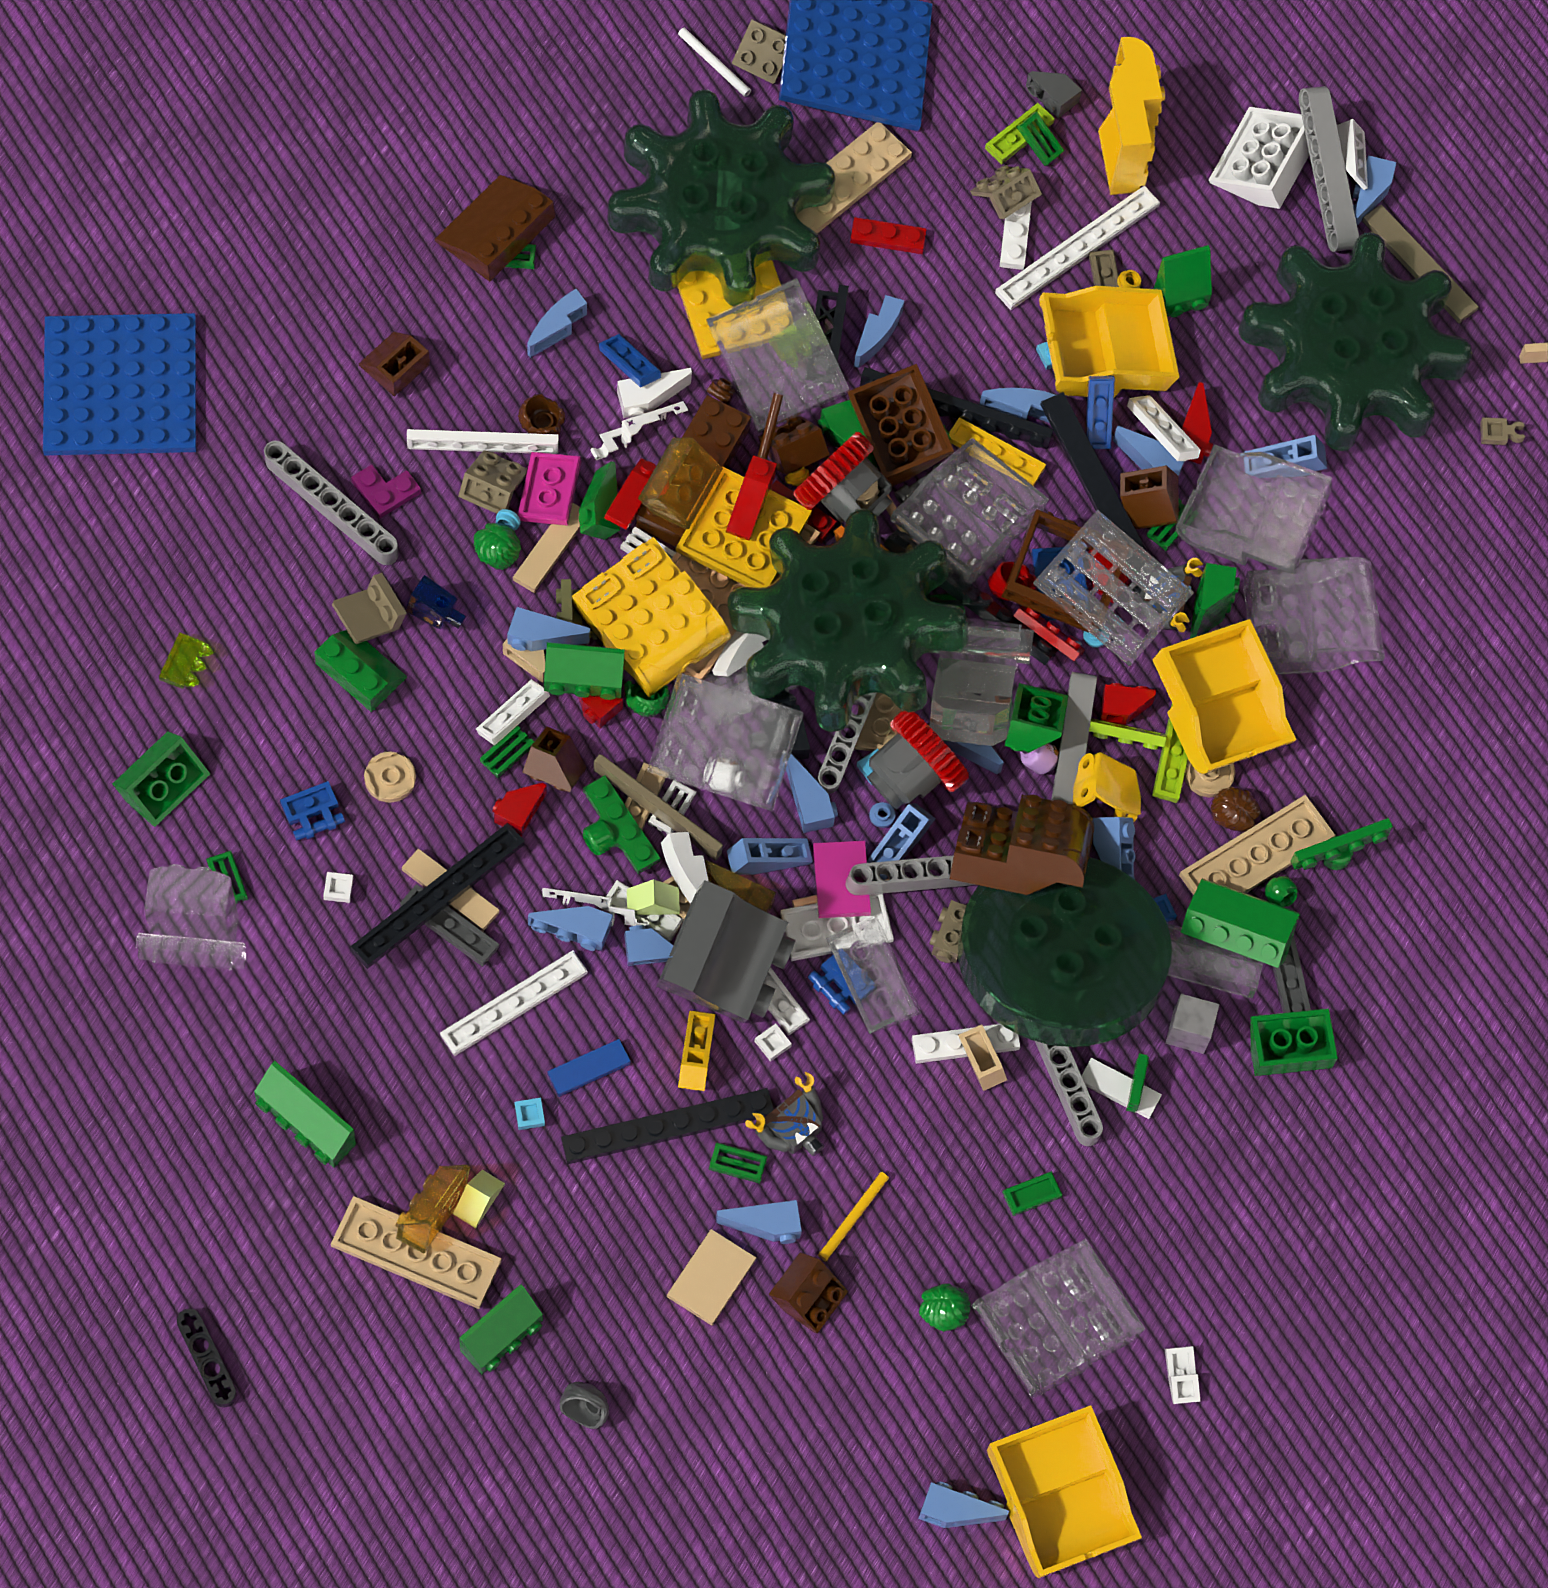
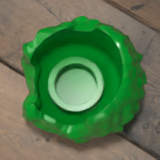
[473,523,521,570]
[624,680,670,717]
[919,1283,971,1332]

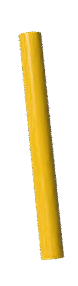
[818,1172,889,1261]

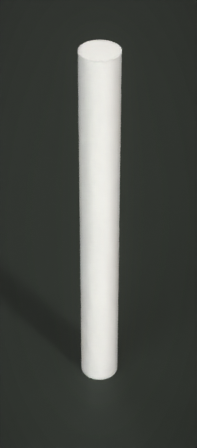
[678,27,751,97]

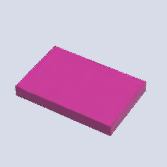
[518,452,581,526]
[813,841,871,918]

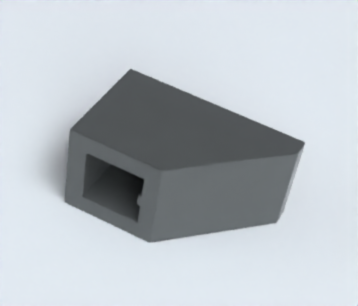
[1026,71,1082,118]

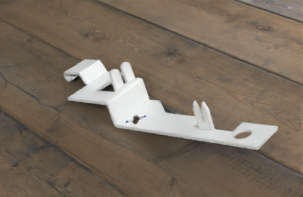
[590,401,688,460]
[542,888,650,929]

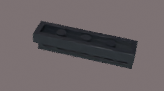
[805,285,849,384]

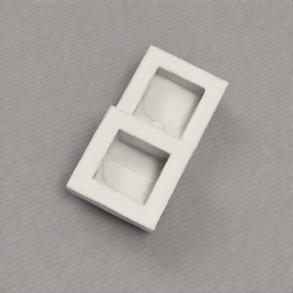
[1165,1346,1200,1404]

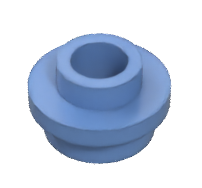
[869,802,895,828]

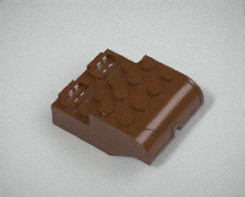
[950,794,1094,895]

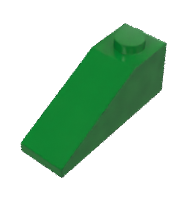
[818,400,877,468]
[579,461,620,540]

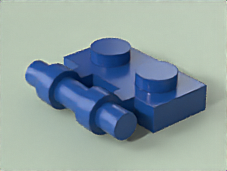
[280,781,345,841]
[808,949,876,1015]

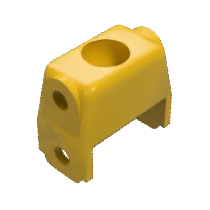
[1073,752,1141,822]

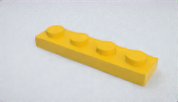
[949,417,1046,487]

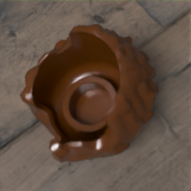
[518,394,565,436]
[1211,786,1261,832]

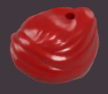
[988,561,1038,601]

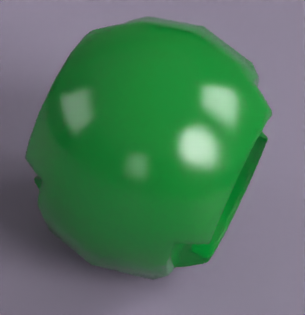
[1265,876,1298,907]

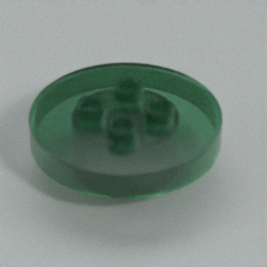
[958,857,1172,1047]

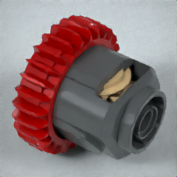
[793,432,892,532]
[867,708,969,810]

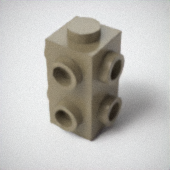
[929,900,978,963]

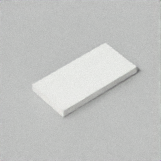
[780,893,894,961]

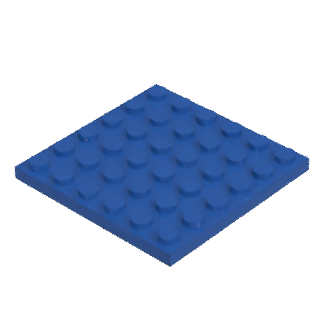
[779,0,932,131]
[43,313,196,456]

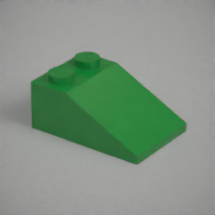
[1154,245,1212,317]

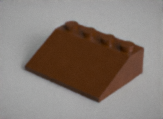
[435,175,555,282]
[847,364,954,486]

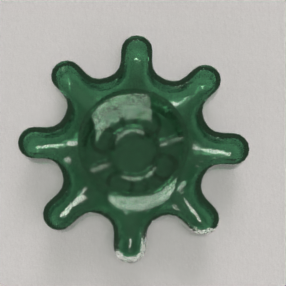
[607,89,836,307]
[1238,232,1473,451]
[727,508,969,732]

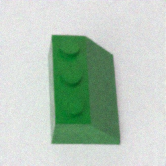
[1190,563,1240,639]
[314,629,407,712]
[544,642,625,700]
[1004,683,1068,752]
[112,731,210,827]
[1250,1009,1338,1076]
[459,1284,543,1375]

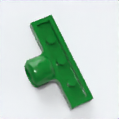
[583,775,660,874]
[1291,818,1393,870]

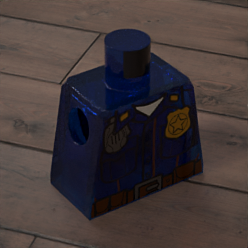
[405,575,466,629]

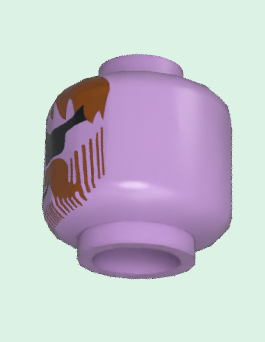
[1020,743,1059,775]

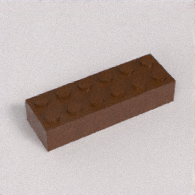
[636,395,751,547]

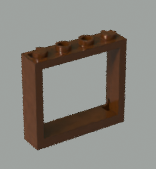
[1001,509,1130,635]

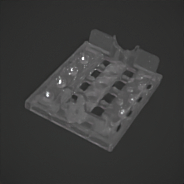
[1033,510,1194,666]

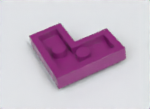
[351,464,421,519]

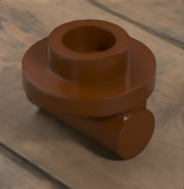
[706,378,735,405]

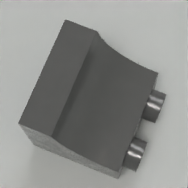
[656,880,796,1023]

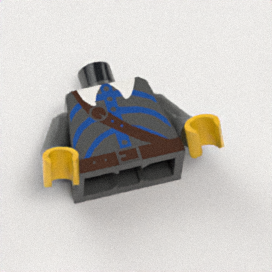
[1129,558,1203,632]
[745,1072,824,1156]

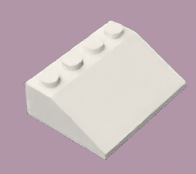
[1209,107,1310,209]

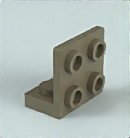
[732,19,786,84]
[970,165,1042,219]
[458,450,528,514]
[332,573,406,644]

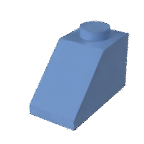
[624,925,673,966]

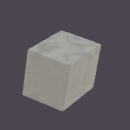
[1165,994,1219,1054]

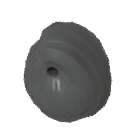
[560,1381,609,1429]

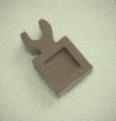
[1480,417,1525,445]

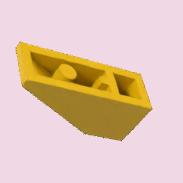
[678,1011,715,1091]

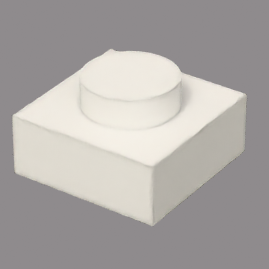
[323,872,354,903]
[754,1024,792,1062]

